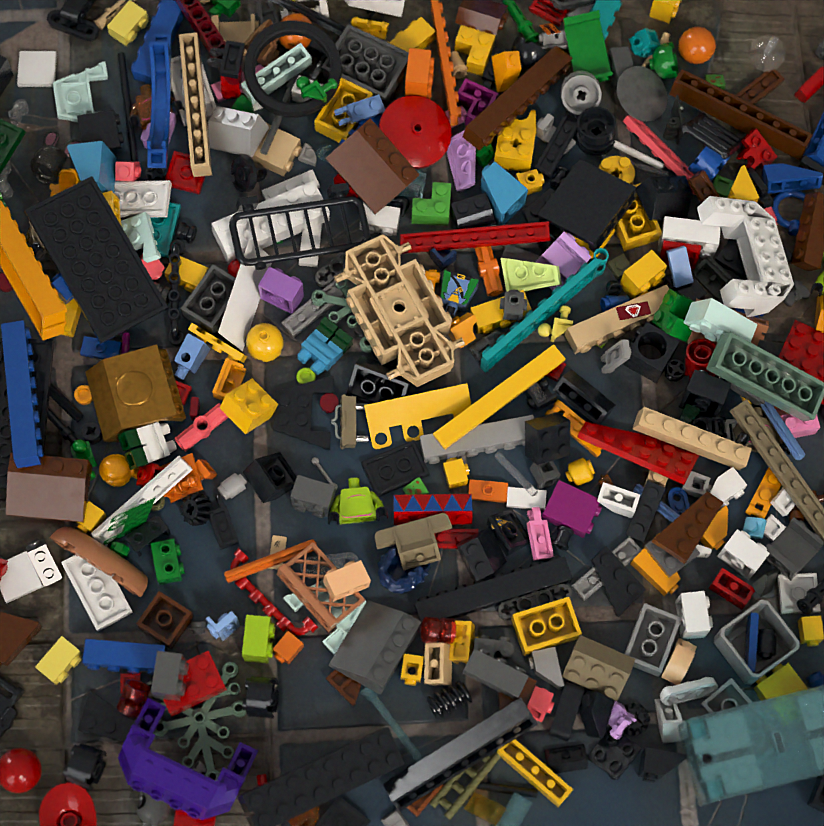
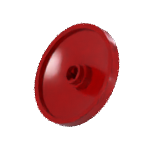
[378,95,452,169]

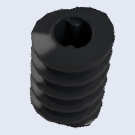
[427,681,472,718]

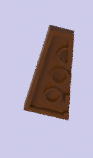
[651,491,724,564]

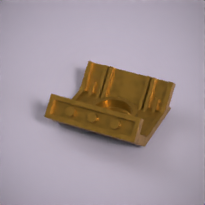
[85,344,186,442]

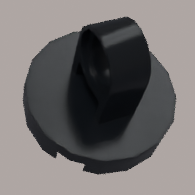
[231,155,267,192]

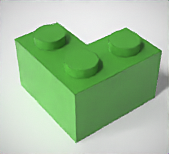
[411,182,451,226]

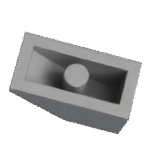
[528,647,564,690]

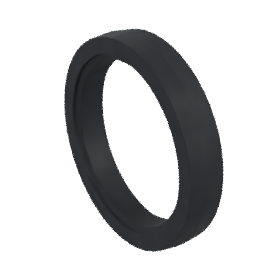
[244,20,342,118]

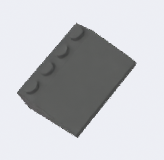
[321,24,409,108]
[329,600,421,695]

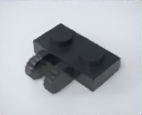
[207,40,245,79]

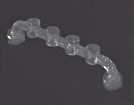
[0,99,29,199]

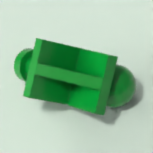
[296,76,338,103]
[70,439,97,481]

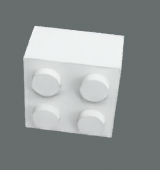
[717,529,769,580]
[675,591,713,640]

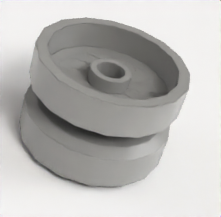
[561,71,602,115]

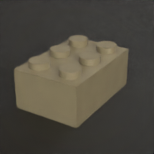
[562,635,635,701]

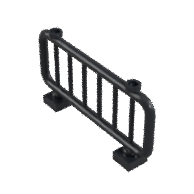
[229,183,371,270]

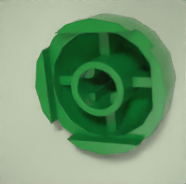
[649,42,679,79]

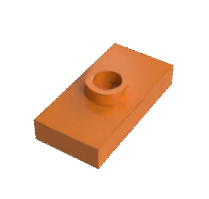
[468,479,508,503]

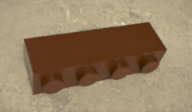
[791,192,824,271]

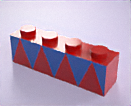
[393,494,472,525]

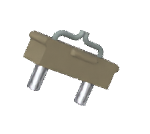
[331,394,369,450]

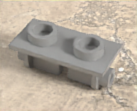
[538,30,569,51]

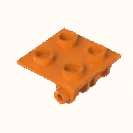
[160,453,203,503]

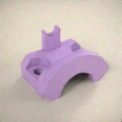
[608,701,637,739]

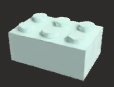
[684,298,758,343]

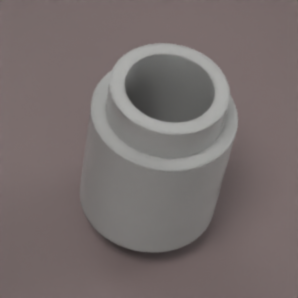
[217,473,247,500]

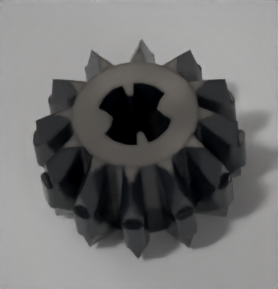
[180,493,213,526]

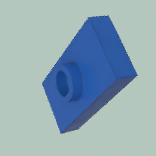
[80,336,122,359]

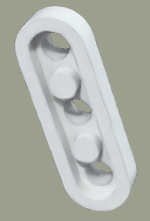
[660,677,718,706]

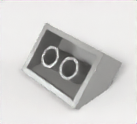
[208,106,269,157]

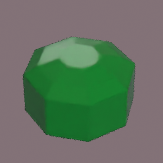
[110,541,130,558]

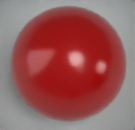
[0,748,42,793]

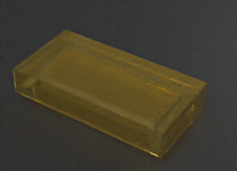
[464,792,506,826]

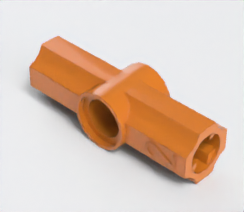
[474,246,503,297]

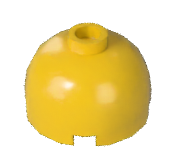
[246,323,284,362]

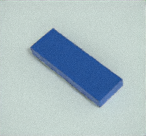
[744,612,759,673]

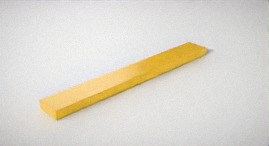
[433,345,566,450]

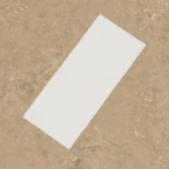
[218,238,272,352]

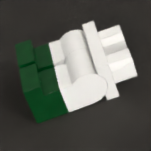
[118,422,177,470]

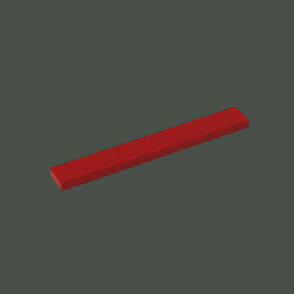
[400,221,550,254]

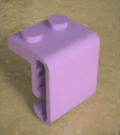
[536,232,591,291]

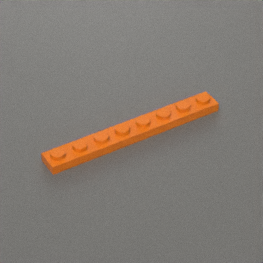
[430,0,461,126]

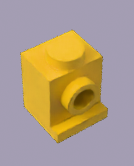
[515,169,545,195]
[401,654,424,686]

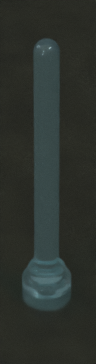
[360,687,423,762]

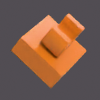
[195,459,218,481]

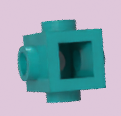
[629,28,661,57]

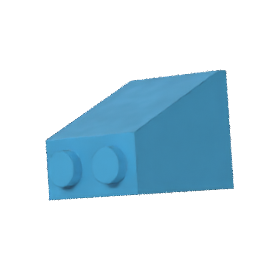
[67,141,117,193]
[480,161,528,226]

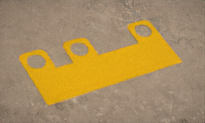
[364,383,471,449]

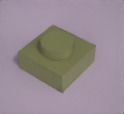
[607,253,632,279]

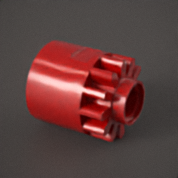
[685,339,716,381]

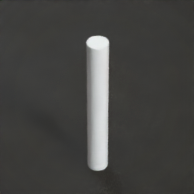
[613,140,664,170]

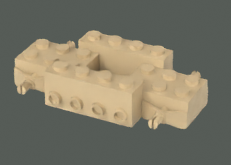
[334,234,465,387]

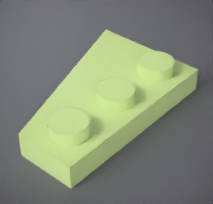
[501,258,562,292]

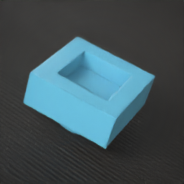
[743,517,767,539]

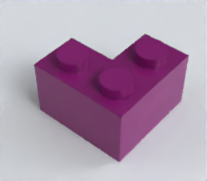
[457,78,498,126]

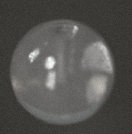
[748,34,786,72]

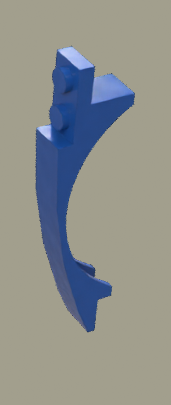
[147,34,172,168]

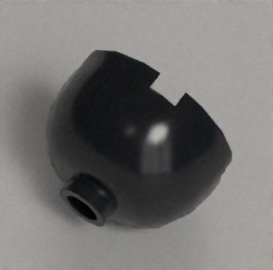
[511,36,547,71]

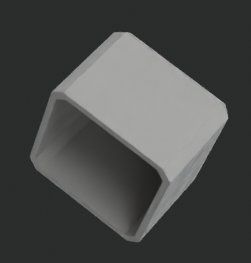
[714,600,800,685]

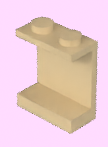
[211,14,259,55]

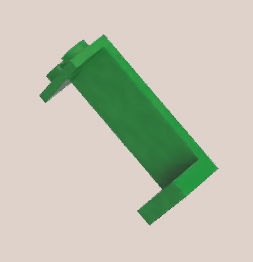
[563,10,613,83]

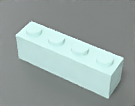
[241,43,312,105]

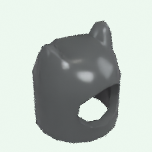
[136,791,171,826]

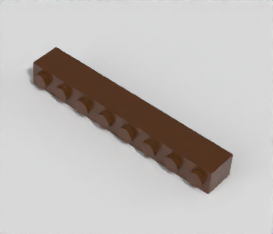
[463,45,573,150]
[669,69,813,160]

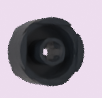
[242,676,279,718]
[63,743,107,790]

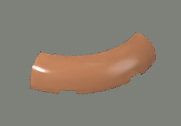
[50,527,148,597]

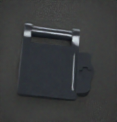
[0,676,25,737]

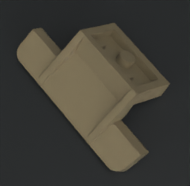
[375,513,452,570]

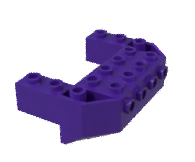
[118,698,258,820]

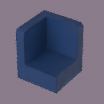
[430,248,457,271]

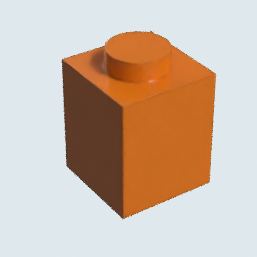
[273,631,304,665]

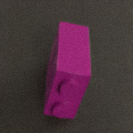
[541,480,602,538]

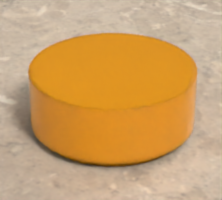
[74,385,93,405]

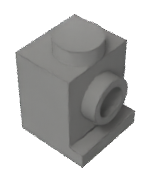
[681,471,712,498]

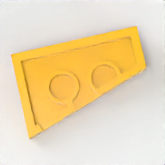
[188,323,247,363]

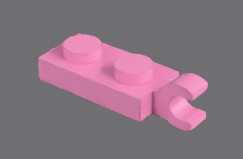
[526,507,554,561]

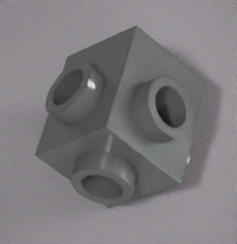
[500,290,527,321]

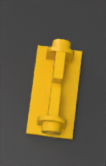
[351,17,389,40]

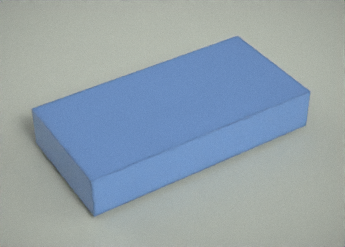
[666,246,694,288]

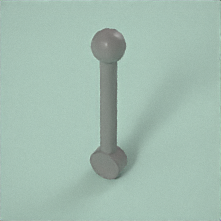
[311,457,338,490]

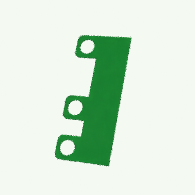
[103,497,156,545]

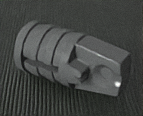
[469,330,501,361]

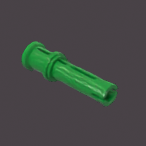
[502,0,540,43]

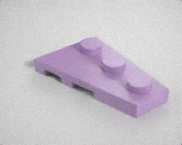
[446,130,476,192]

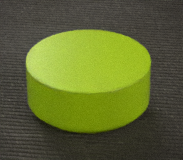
[296,368,316,385]

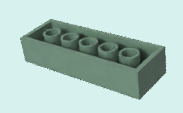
[706,332,824,422]

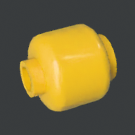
[565,458,596,486]

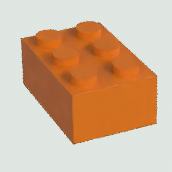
[405,48,434,100]

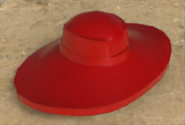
[39,783,97,826]

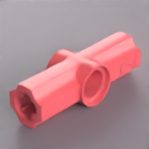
[175,403,229,452]

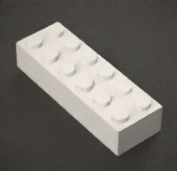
[212,180,330,263]

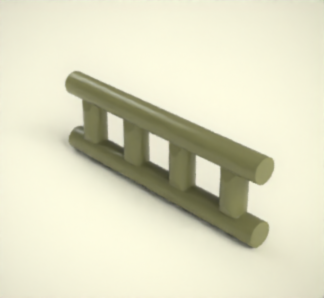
[429,752,501,820]

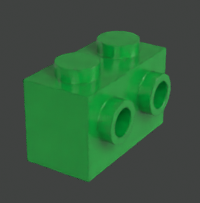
[150,538,185,585]

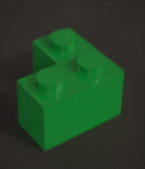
[652,288,695,342]

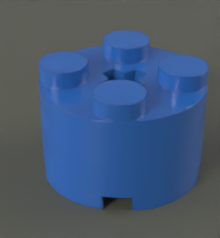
[688,146,731,181]

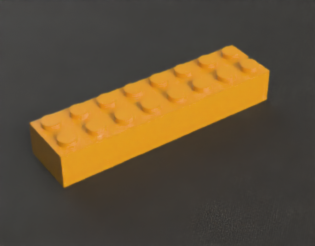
[0,200,67,341]

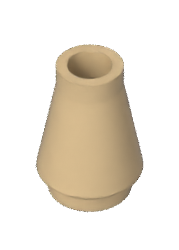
[448,51,468,79]

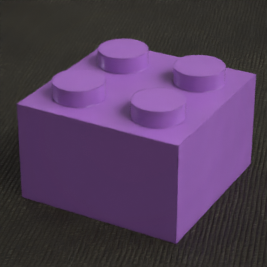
[258,267,304,314]

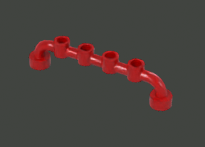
[230,548,318,636]

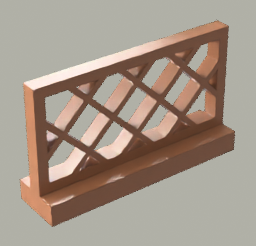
[277,542,365,633]

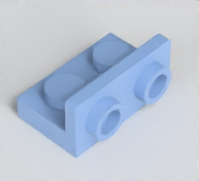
[206,611,241,641]

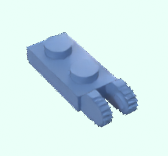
[334,94,385,126]

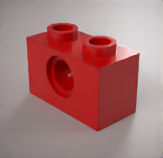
[708,568,755,610]

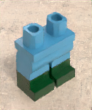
[297,317,353,375]

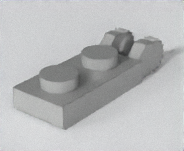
[600,339,631,373]

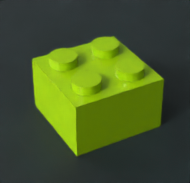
[242,615,276,664]

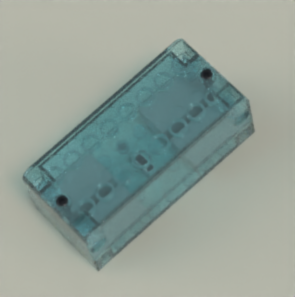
[677,685,824,807]

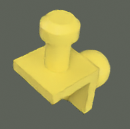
[538,305,573,342]

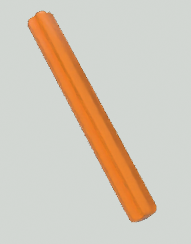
[224,539,317,583]

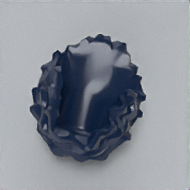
[377,544,431,594]

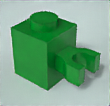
[209,0,241,18]

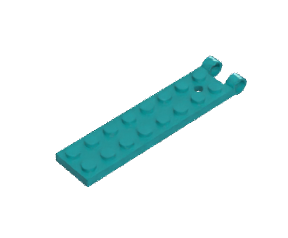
[480,248,609,373]

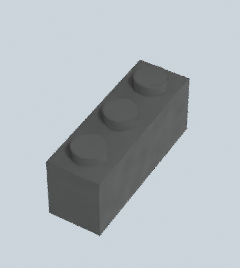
[463,649,529,700]

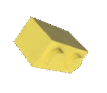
[107,0,149,46]
[35,636,83,685]

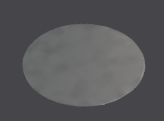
[617,66,668,122]

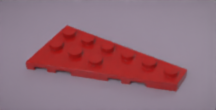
[577,422,700,485]

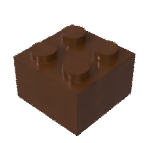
[136,591,194,650]

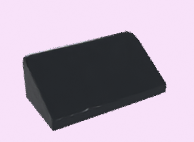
[544,744,588,774]

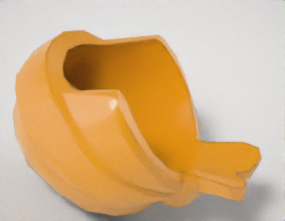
[50,168,81,196]
[99,454,139,487]

